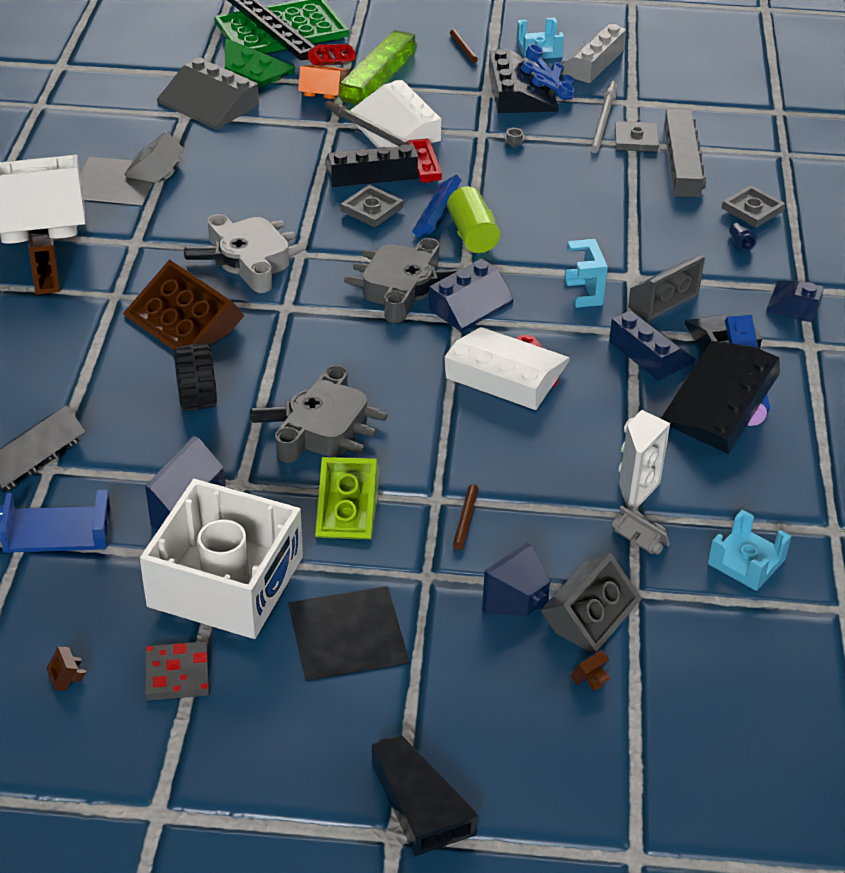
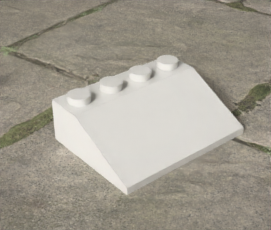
[350,80,441,148]
[444,327,570,410]

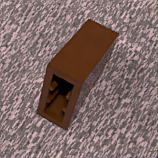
[29,235,60,295]

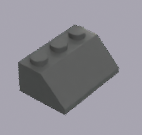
[628,254,705,321]
[540,552,642,653]

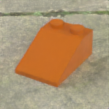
[298,64,350,99]

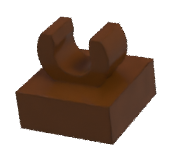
[46,646,86,691]
[570,650,610,692]

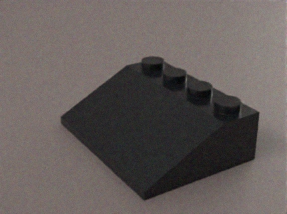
[489,49,558,113]
[661,341,780,454]

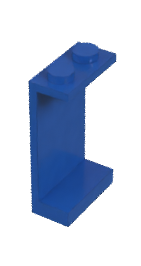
[0,490,111,553]

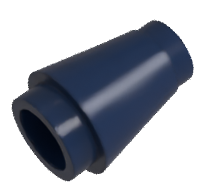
[729,223,756,251]

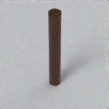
[450,29,478,63]
[453,484,479,550]

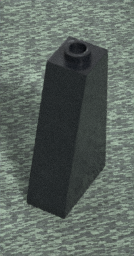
[372,735,478,856]

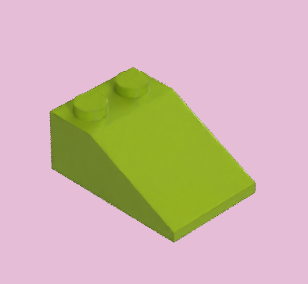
[315,457,380,540]

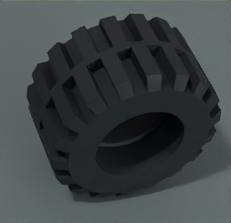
[174,343,217,411]

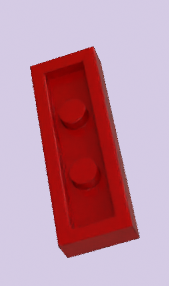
[408,138,442,183]

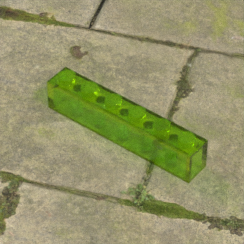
[340,29,417,105]

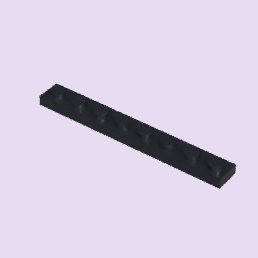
[227,0,315,61]

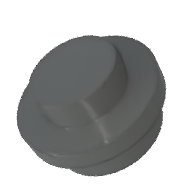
[504,128,525,147]

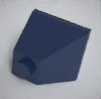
[766,281,824,323]
[482,542,550,616]

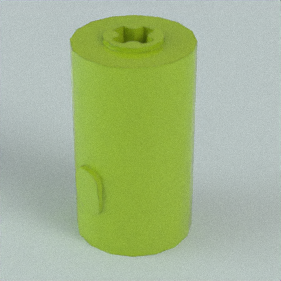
[447,186,500,253]

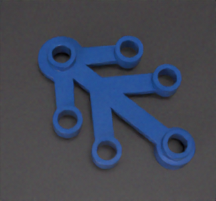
[521,43,575,100]

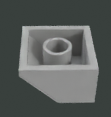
[124,131,185,183]

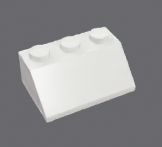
[618,410,670,510]

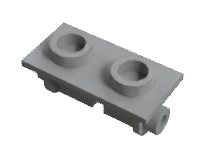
[612,505,670,555]

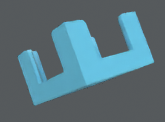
[516,18,564,59]
[564,239,608,308]
[708,510,791,591]

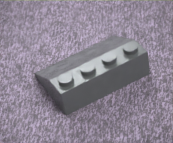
[157,57,259,130]

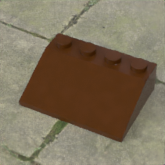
[123,259,244,351]

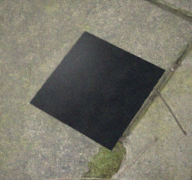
[288,586,410,681]

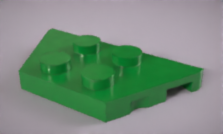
[224,39,295,88]

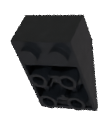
[685,314,762,354]

